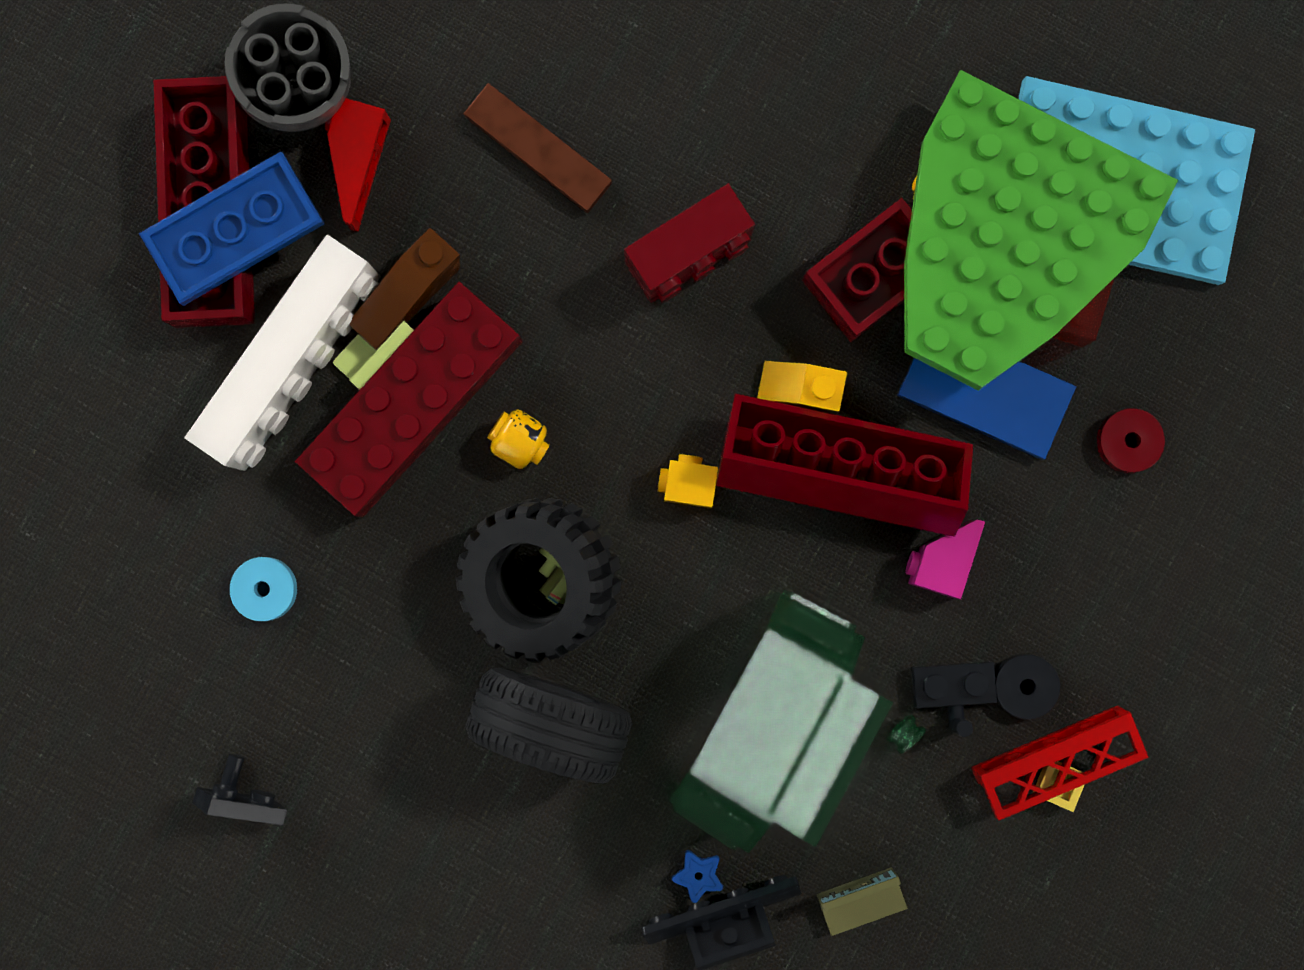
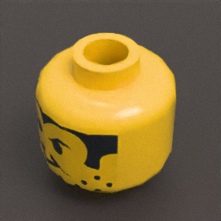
[487,409,549,469]

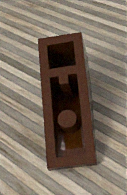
[349,228,460,350]

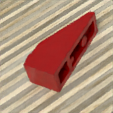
[325,98,391,232]

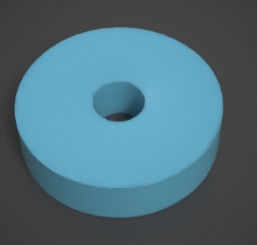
[230,557,297,621]

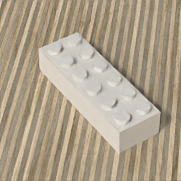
[184,234,381,471]

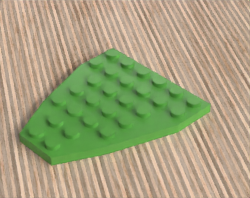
[904,70,1178,391]

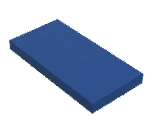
[139,151,325,306]
[897,357,1077,460]

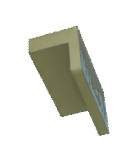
[816,867,908,936]

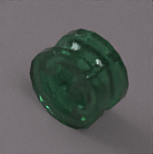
[886,714,926,754]

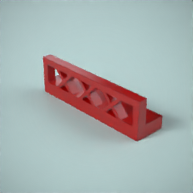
[971,705,1149,821]

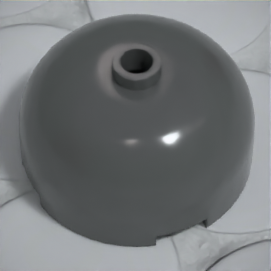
[225,3,351,132]

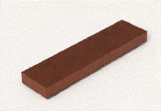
[464,83,612,213]

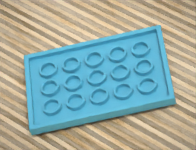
[1018,76,1255,285]

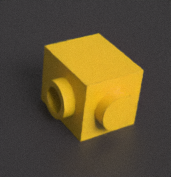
[657,454,718,509]

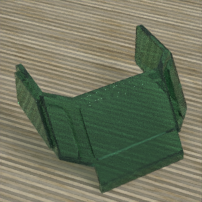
[666,590,893,853]

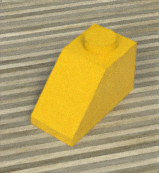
[757,361,847,415]

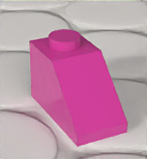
[905,519,985,599]

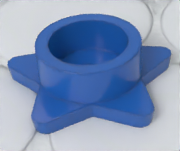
[671,850,723,903]

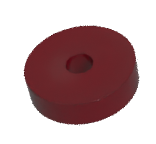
[1097,408,1165,473]

